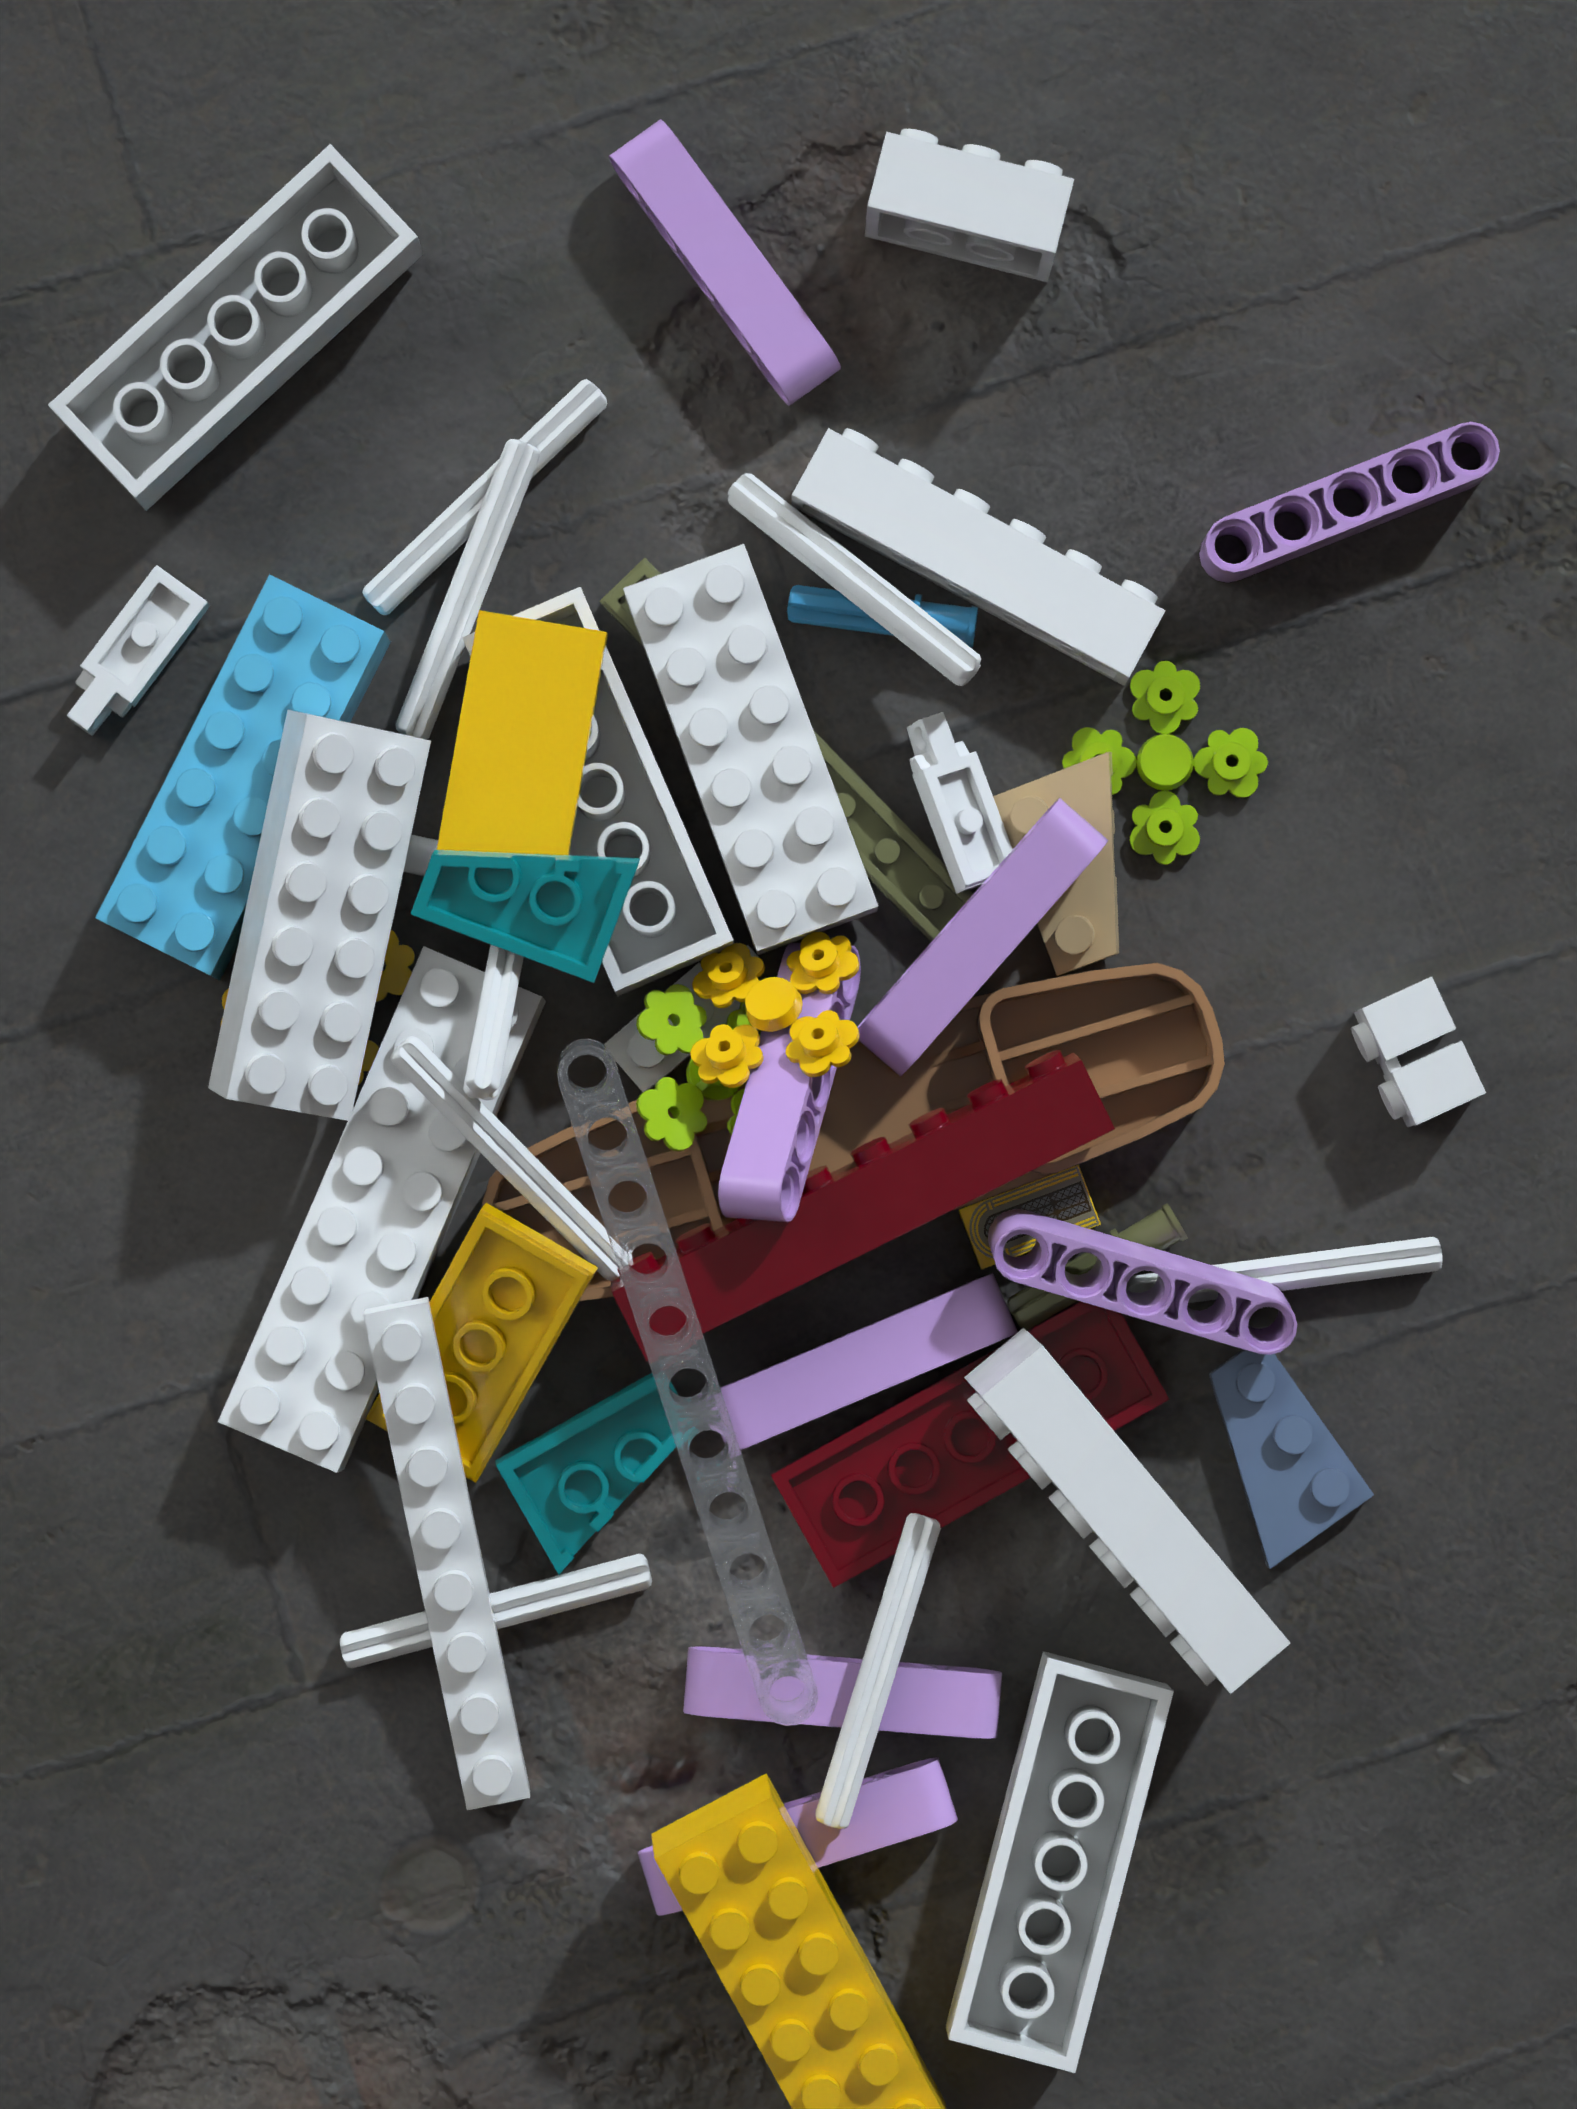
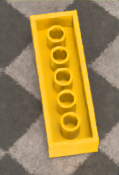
[651,1773,947,2109]

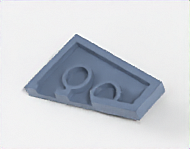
[1208,1349,1374,1569]

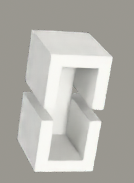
[1351,977,1486,1127]

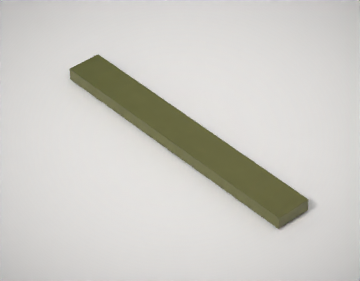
[599,558,973,943]

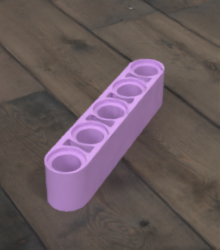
[608,119,841,406]
[1199,422,1500,583]
[857,798,1108,1076]
[718,943,861,1222]
[988,1209,1297,1355]
[704,1273,1018,1454]
[683,1646,1002,1739]
[638,1757,958,1916]

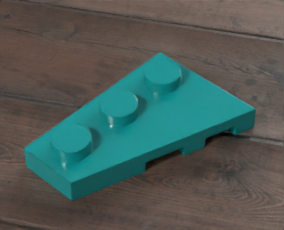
[411,850,641,983]
[495,1367,696,1575]

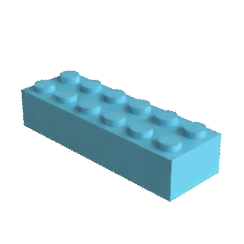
[95,574,391,980]

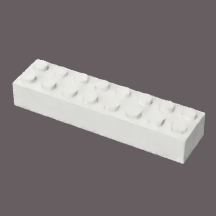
[218,946,546,1473]

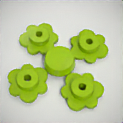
[1062,661,1268,865]
[636,984,761,1151]

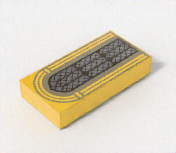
[958,1165,1101,1270]

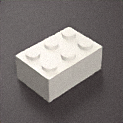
[865,129,1074,282]

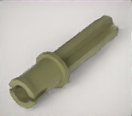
[1007,1203,1188,1330]

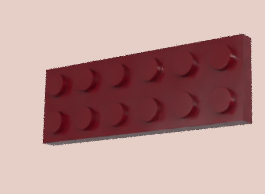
[771,1301,1170,1588]

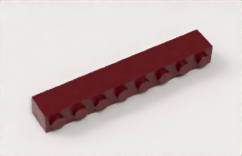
[610,1050,1115,1361]

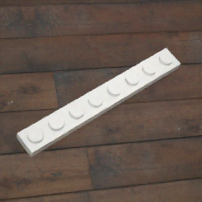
[363,1297,530,1810]

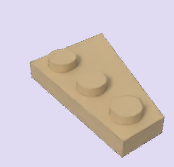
[993,752,1119,976]

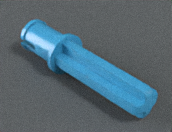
[787,585,978,648]

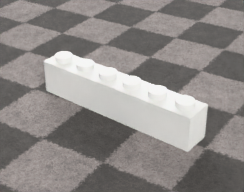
[792,428,1166,686]

